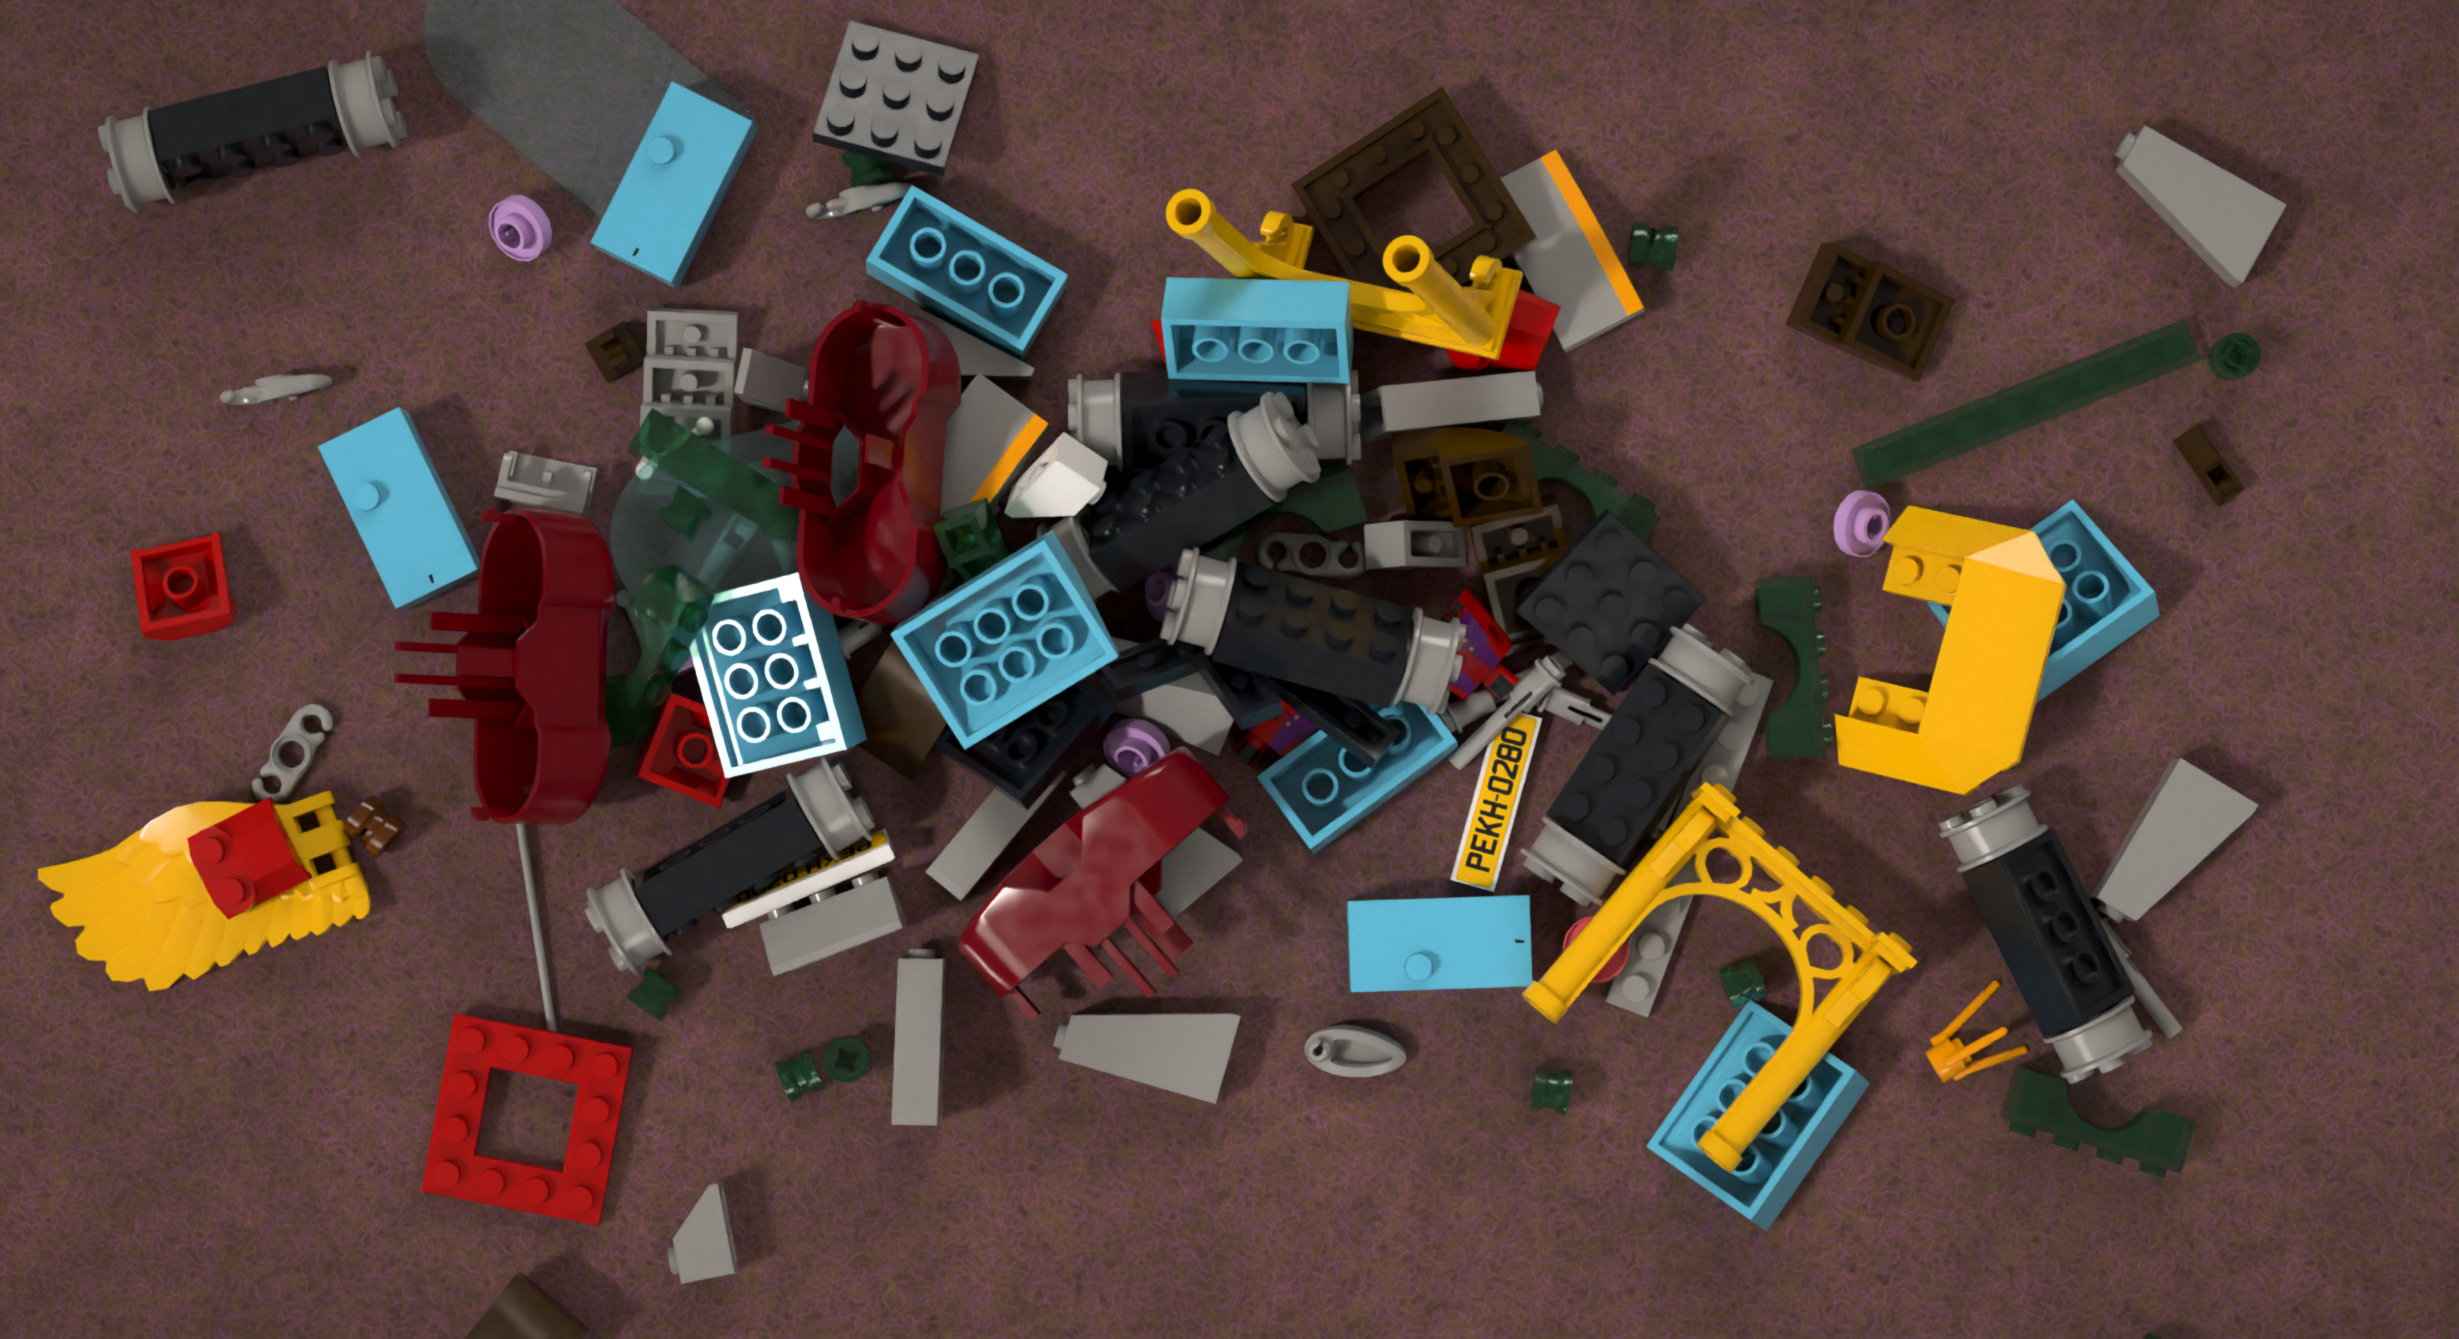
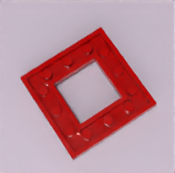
[421,1012,634,1226]

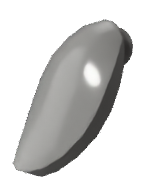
[1305,1025,1407,1078]

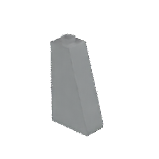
[2115,125,2287,288]
[1359,371,1543,442]
[1081,637,1234,756]
[2090,758,2258,924]
[1070,763,1243,918]
[926,771,1068,901]
[891,949,946,1126]
[1053,1013,1241,1104]

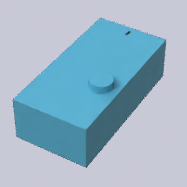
[590,82,758,289]
[866,185,1068,361]
[1161,277,1354,384]
[318,407,480,612]
[1257,700,1458,855]
[1346,895,1533,992]

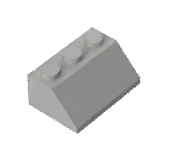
[759,871,909,976]

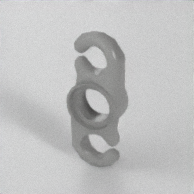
[806,182,915,219]
[219,374,333,405]
[1256,531,1366,580]
[252,704,333,804]

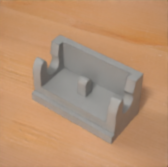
[494,451,598,517]

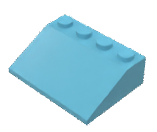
[1927,499,2160,703]
[890,530,1120,749]
[677,571,867,778]
[1646,999,1870,1232]

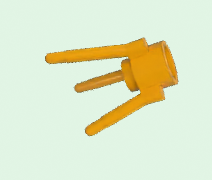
[1925,980,2028,1083]

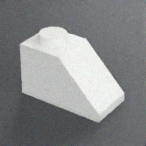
[1005,432,1108,518]

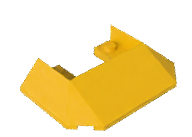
[1834,505,2067,796]

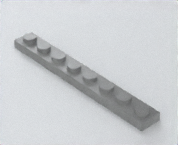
[1605,671,1774,1018]

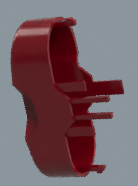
[762,300,961,624]
[394,508,617,825]
[957,747,1247,1019]

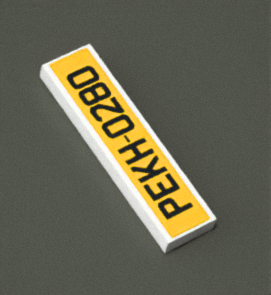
[1450,706,1542,892]
[721,829,895,928]

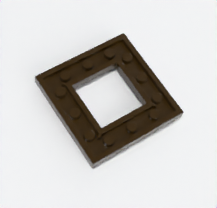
[1291,87,1538,337]

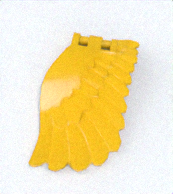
[38,790,371,991]

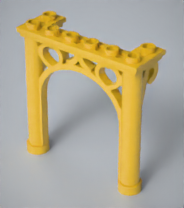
[1166,189,1523,360]
[1521,781,1918,1174]

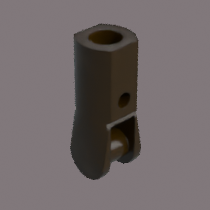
[2173,424,2244,507]

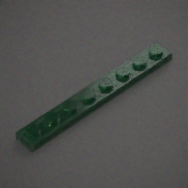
[1850,319,2202,491]

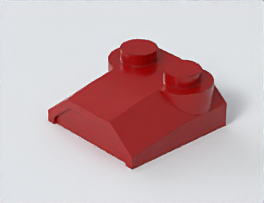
[1445,289,1561,374]
[130,532,237,641]
[634,691,731,809]
[187,797,313,920]

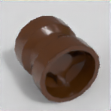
[343,795,407,858]

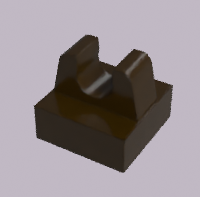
[585,321,645,384]

